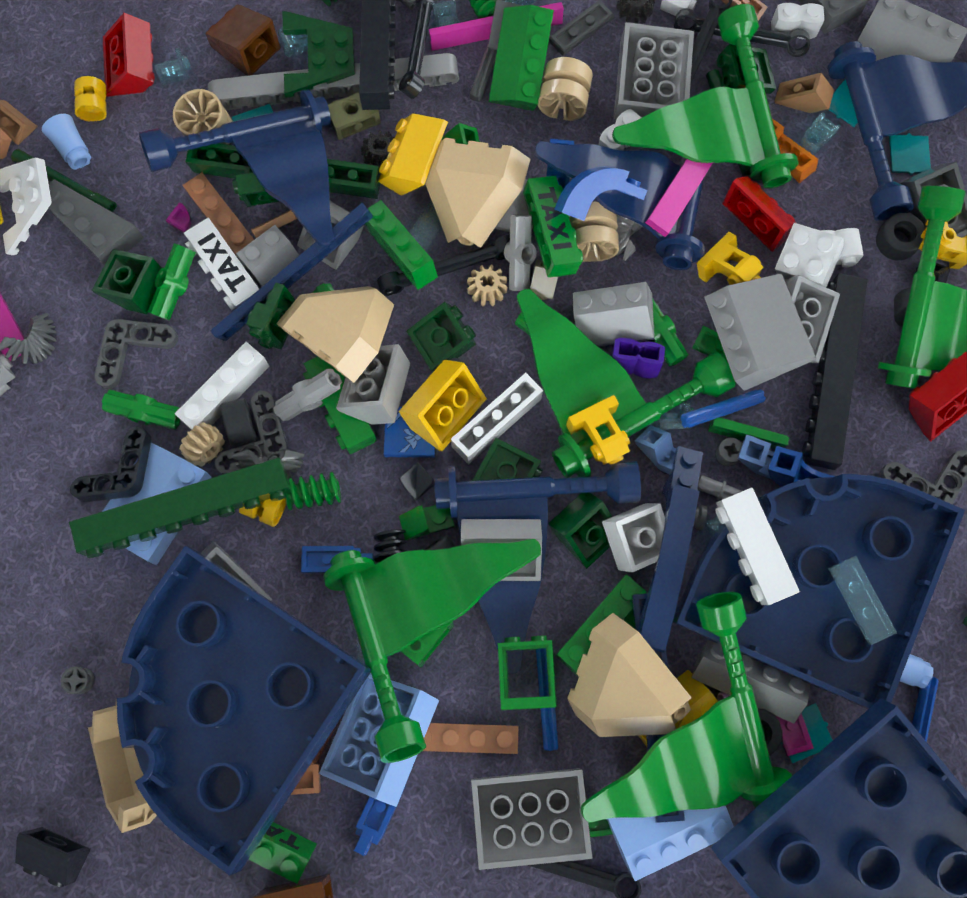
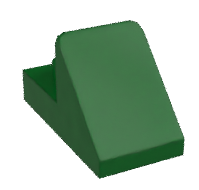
[399,505,455,541]

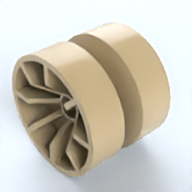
[538,57,593,121]
[173,89,233,145]
[569,202,619,262]

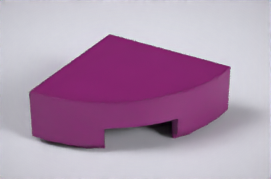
[166,202,191,233]

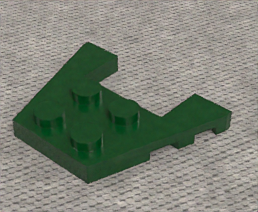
[282,11,355,98]

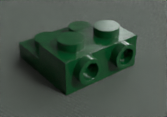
[717,44,776,94]
[232,170,280,207]
[246,283,295,350]
[406,302,476,371]
[472,438,543,481]

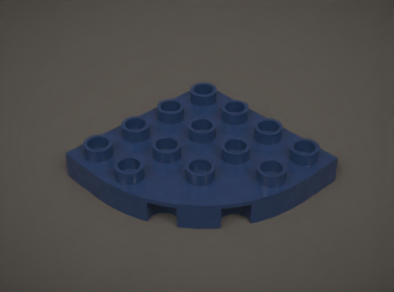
[673,474,965,709]
[116,545,371,876]
[711,698,967,898]

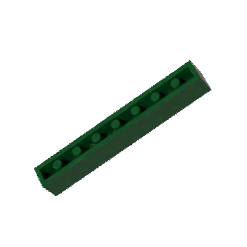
[186,143,381,199]
[69,457,292,558]

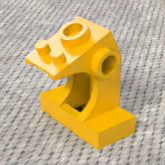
[919,221,967,269]
[697,232,764,285]
[566,395,630,465]

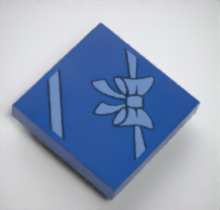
[384,407,435,458]

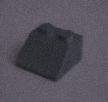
[15,827,91,887]

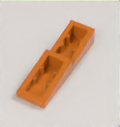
[772,119,818,184]

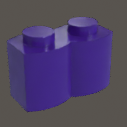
[610,338,665,379]

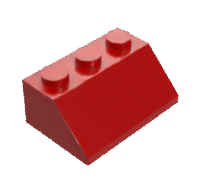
[103,13,155,97]
[722,176,797,252]
[909,352,967,442]

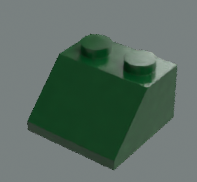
[92,249,162,314]
[548,493,612,569]

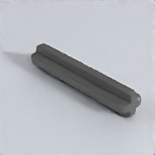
[470,41,497,102]

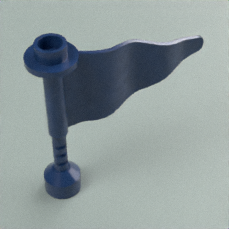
[827,41,967,221]
[139,89,334,246]
[534,92,705,270]
[435,461,641,674]

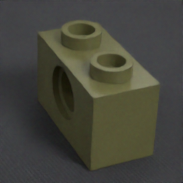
[328,91,381,140]

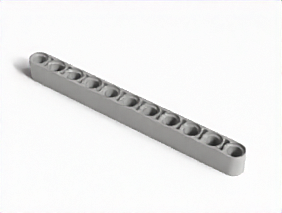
[208,53,459,110]

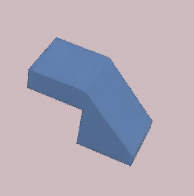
[635,425,676,475]
[738,435,774,479]

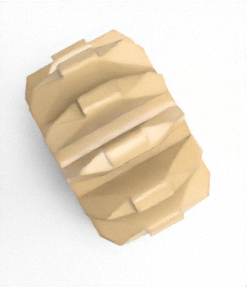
[467,264,508,306]
[179,422,225,467]

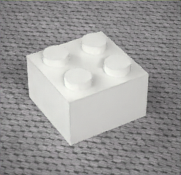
[775,223,844,287]
[602,503,665,572]

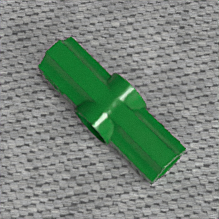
[148,243,196,320]
[650,298,689,367]
[102,389,181,430]

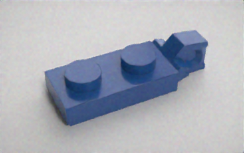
[301,546,374,573]
[354,786,406,856]

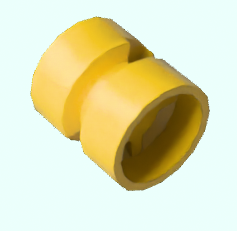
[74,76,107,122]
[239,498,287,527]

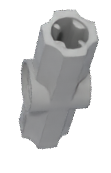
[504,214,537,291]
[273,369,342,421]

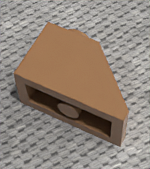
[775,73,834,113]

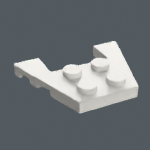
[0,157,52,255]

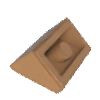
[0,100,38,145]

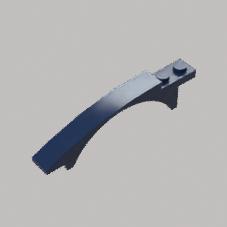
[639,446,703,653]

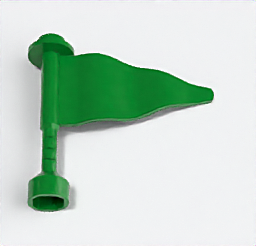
[612,4,799,188]
[878,186,967,388]
[517,289,736,478]
[323,539,541,763]
[581,592,792,823]

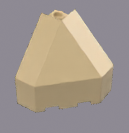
[425,138,530,248]
[277,286,394,383]
[567,613,692,737]
[88,699,157,833]

